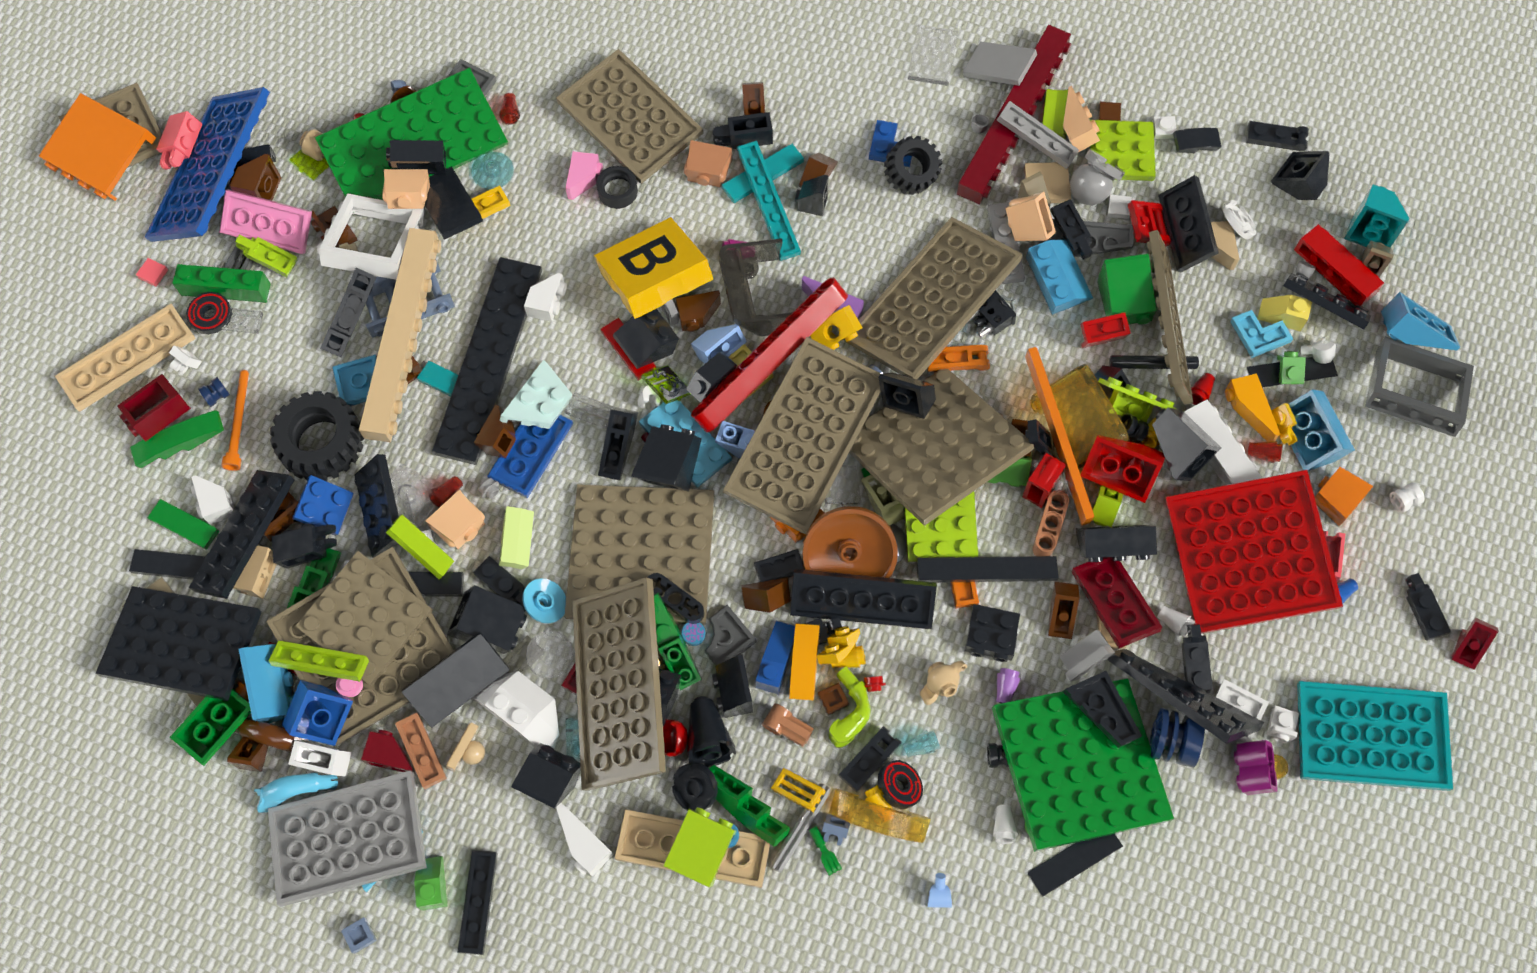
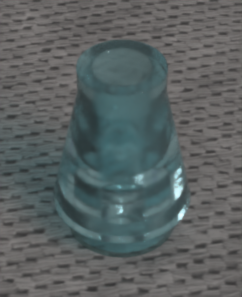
[903,730,941,758]

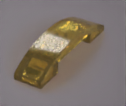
[829,788,931,843]

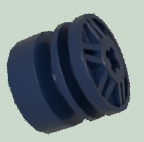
[1150,708,1205,768]

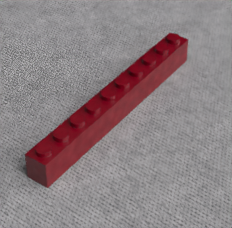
[957,24,1072,205]

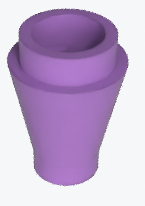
[996,668,1020,703]

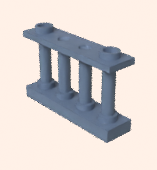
[366,259,455,338]

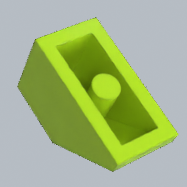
[1092,485,1123,527]

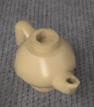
[920,661,967,705]

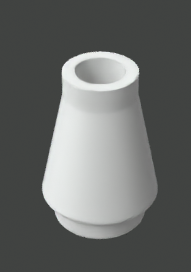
[1157,606,1195,637]
[993,805,1018,844]

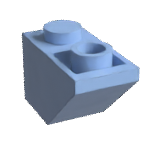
[715,421,755,458]

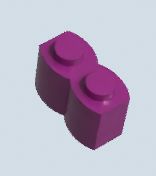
[1234,740,1277,795]

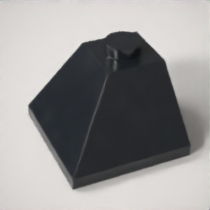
[1271,151,1330,200]

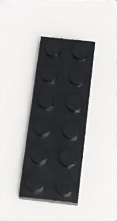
[188,470,295,599]
[790,569,937,629]

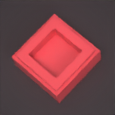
[136,258,168,287]

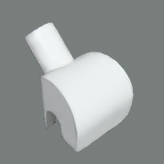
[1301,337,1336,364]
[637,383,668,409]

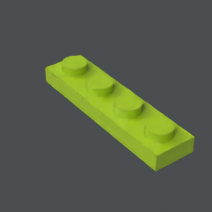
[269,640,369,682]

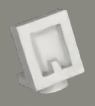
[1266,705,1299,743]

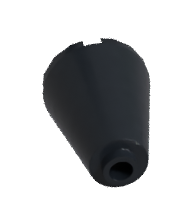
[687,696,736,767]

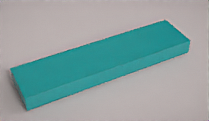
[722,143,804,203]

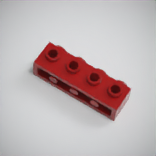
[1294,224,1384,306]

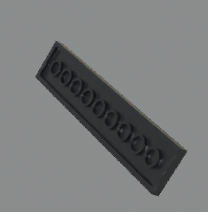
[432,257,542,465]

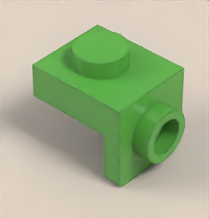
[1277,351,1306,384]

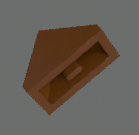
[799,153,838,188]
[741,578,791,613]
[227,737,269,772]

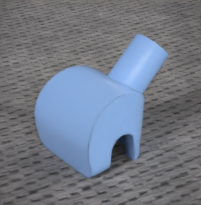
[927,873,952,908]

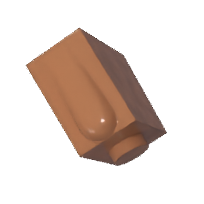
[684,140,733,187]

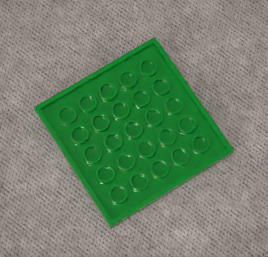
[992,678,1174,852]

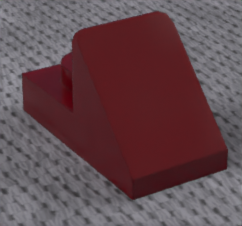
[1451,617,1499,670]

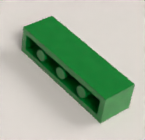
[172,264,271,303]

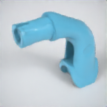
[254,773,338,813]

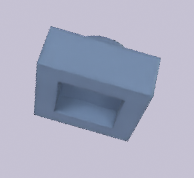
[341,917,377,954]

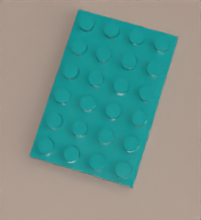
[1297,681,1453,791]

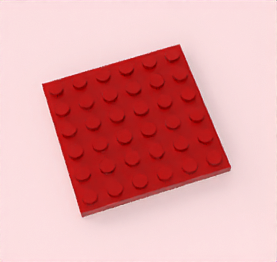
[1165,470,1343,634]

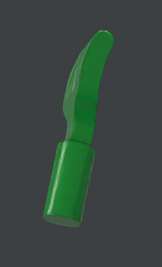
[808,826,842,876]

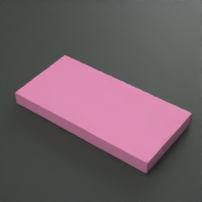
[219,189,312,254]

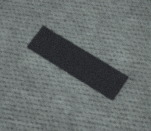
[1247,357,1338,388]
[1028,834,1123,897]

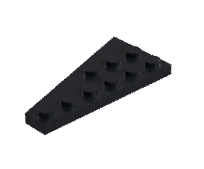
[1108,649,1264,744]

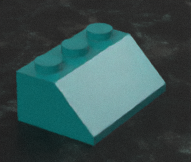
[1344,184,1409,248]

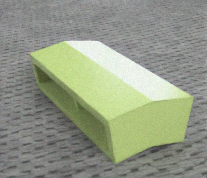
[499,506,534,570]

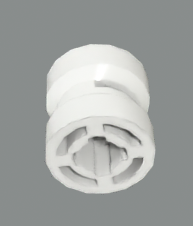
[1390,482,1425,513]

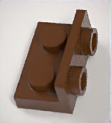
[310,206,358,248]
[264,492,298,542]

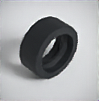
[596,166,638,209]

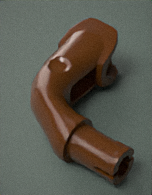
[235,718,308,752]

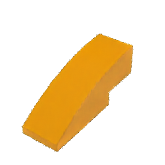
[789,623,820,700]

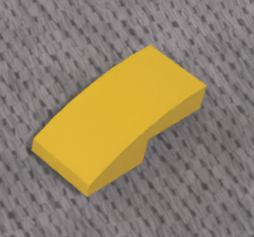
[817,626,860,664]

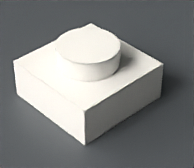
[1152,116,1177,139]

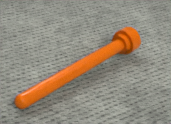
[221,370,249,471]

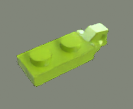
[235,234,298,278]

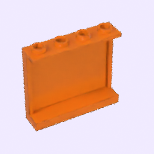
[39,93,156,201]

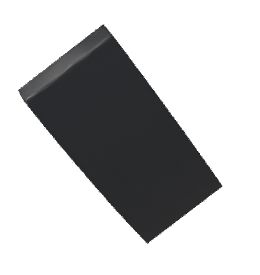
[1173,128,1222,154]

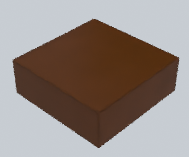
[1098,101,1121,121]
[817,683,850,715]

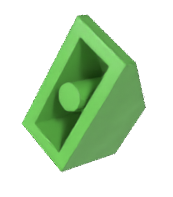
[414,856,448,911]

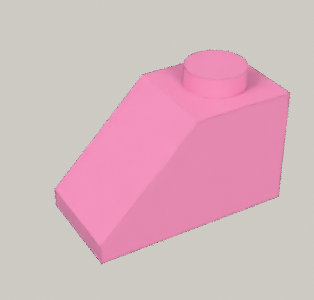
[566,151,603,200]

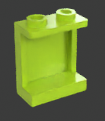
[664,807,737,888]

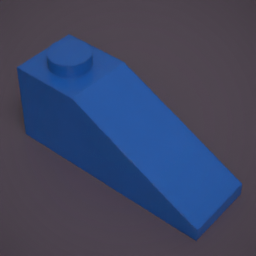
[755,621,795,695]

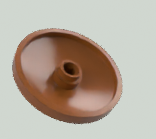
[803,506,898,578]

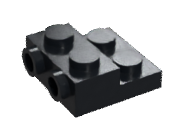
[965,604,1020,662]

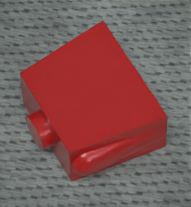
[1022,453,1067,509]

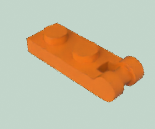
[927,345,990,372]

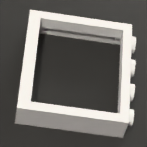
[317,194,424,280]

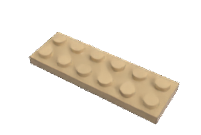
[55,304,196,412]
[615,809,770,888]

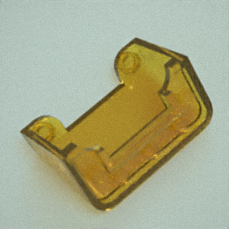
[1030,364,1128,472]

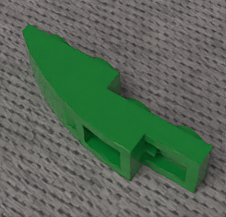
[654,593,702,691]

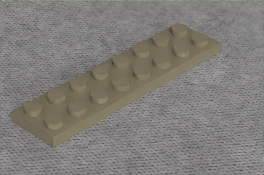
[1147,230,1193,405]

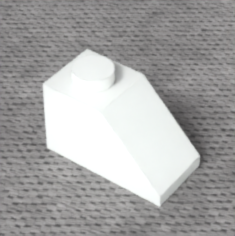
[288,740,352,776]

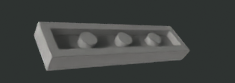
[997,101,1079,169]
[987,202,1025,284]

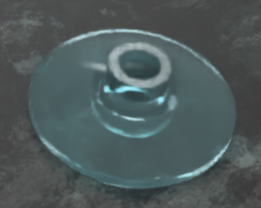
[471,152,514,189]

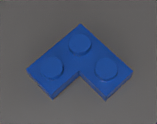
[868,120,912,167]

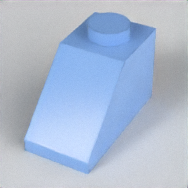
[691,324,747,363]

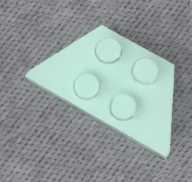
[500,360,572,429]

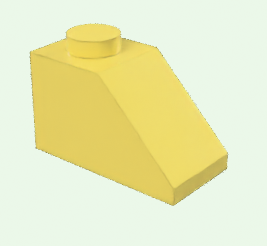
[1257,294,1312,331]

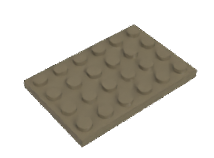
[556,49,703,184]

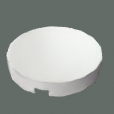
[1223,200,1256,240]

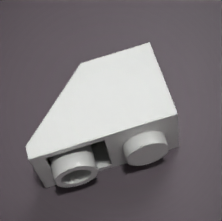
[524,273,567,322]
[191,475,235,525]

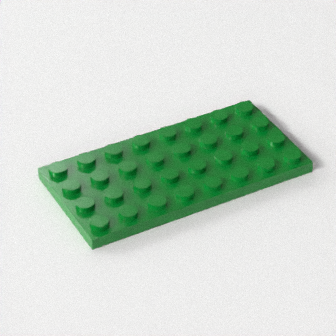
[315,68,508,215]

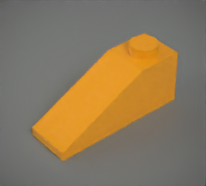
[1225,374,1280,444]

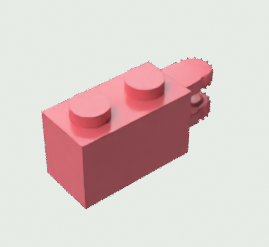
[156,111,202,170]

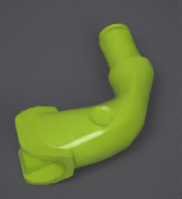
[828,666,871,748]

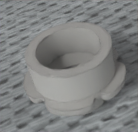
[478,478,500,499]

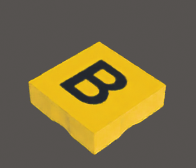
[594,217,713,319]

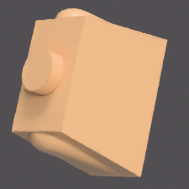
[383,169,430,209]
[1005,192,1056,241]
[426,490,485,549]

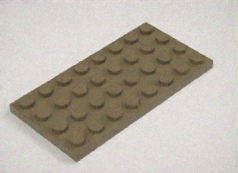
[844,217,1023,379]
[723,337,881,534]
[572,578,666,791]

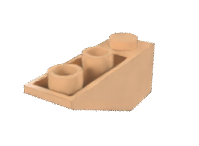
[1063,86,1100,152]

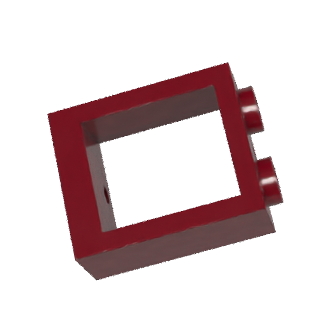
[117,374,191,442]

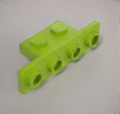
[1098,377,1179,422]

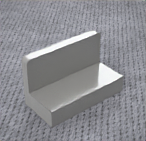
[1060,630,1115,681]

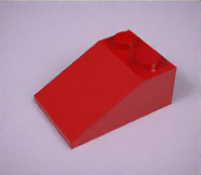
[1080,435,1165,503]

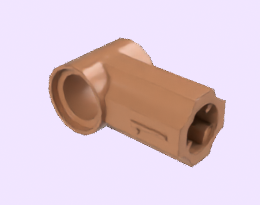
[762,703,814,747]

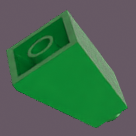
[1097,254,1156,325]

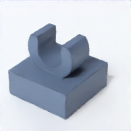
[822,814,851,846]

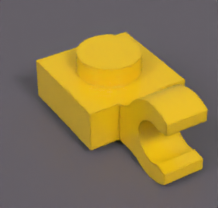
[1271,403,1298,445]

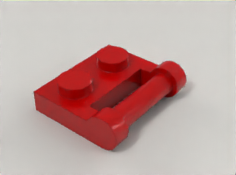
[1127,200,1171,246]

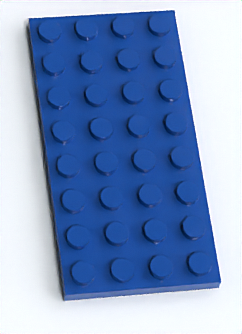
[145,87,270,242]

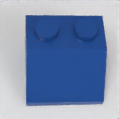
[282,680,353,746]

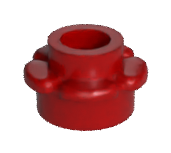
[864,676,886,692]

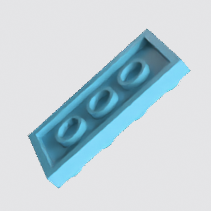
[639,397,732,488]

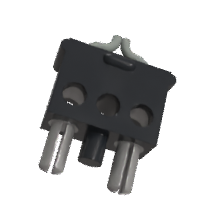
[968,290,1016,338]

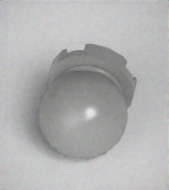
[1070,150,1125,206]

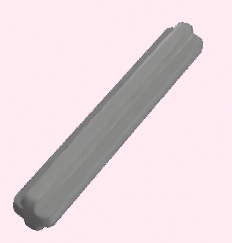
[770,783,831,873]

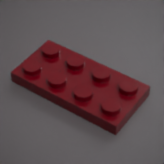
[1071,557,1162,649]

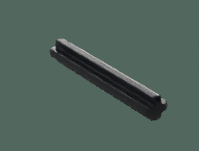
[1109,355,1199,369]

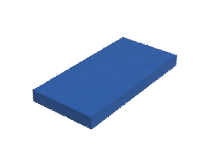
[487,415,573,498]

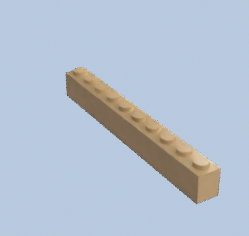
[359,228,441,442]

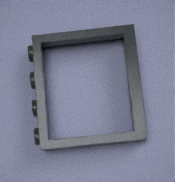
[1365,336,1474,437]

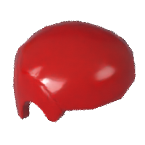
[663,719,688,757]

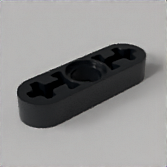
[647,573,704,624]

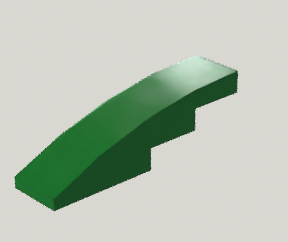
[130,410,224,468]
[286,548,342,609]
[709,765,790,847]

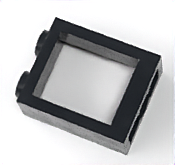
[386,140,446,175]

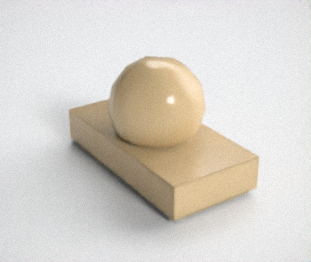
[446,722,485,772]

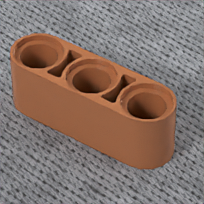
[1032,490,1069,556]

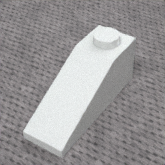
[556,803,613,877]

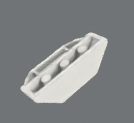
[472,671,560,747]

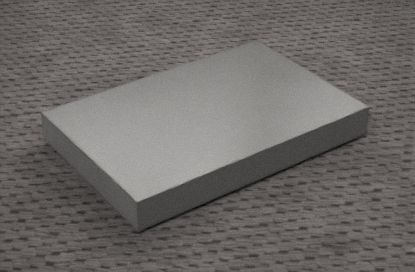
[963,41,1037,86]

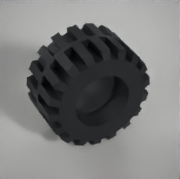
[884,136,942,195]

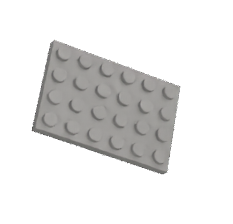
[268,771,427,907]

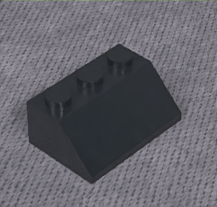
[1076,525,1157,562]

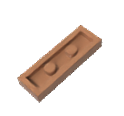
[395,713,447,789]

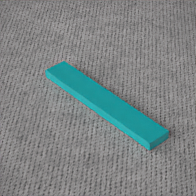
[737,141,801,261]

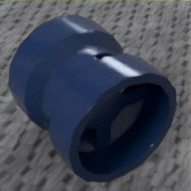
[198,377,230,407]

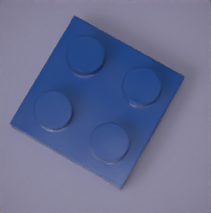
[292,475,354,536]

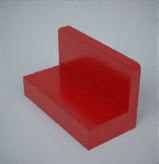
[1080,312,1131,348]

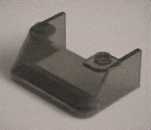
[718,238,793,336]

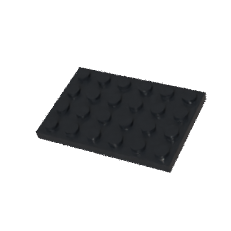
[95,586,262,701]

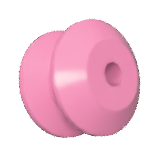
[336,678,363,697]

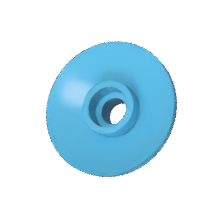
[522,578,566,624]

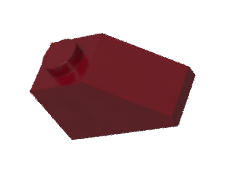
[361,730,415,773]

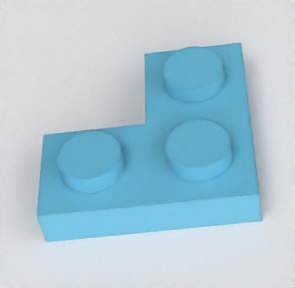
[1230,310,1293,358]

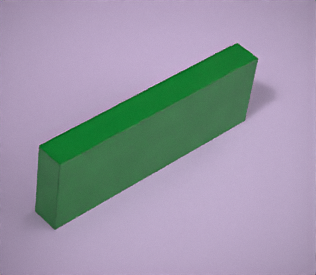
[147,499,219,550]

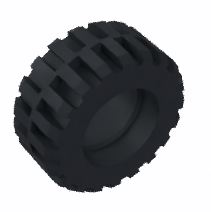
[270,391,364,481]

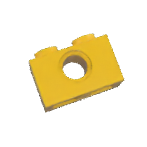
[810,305,862,350]

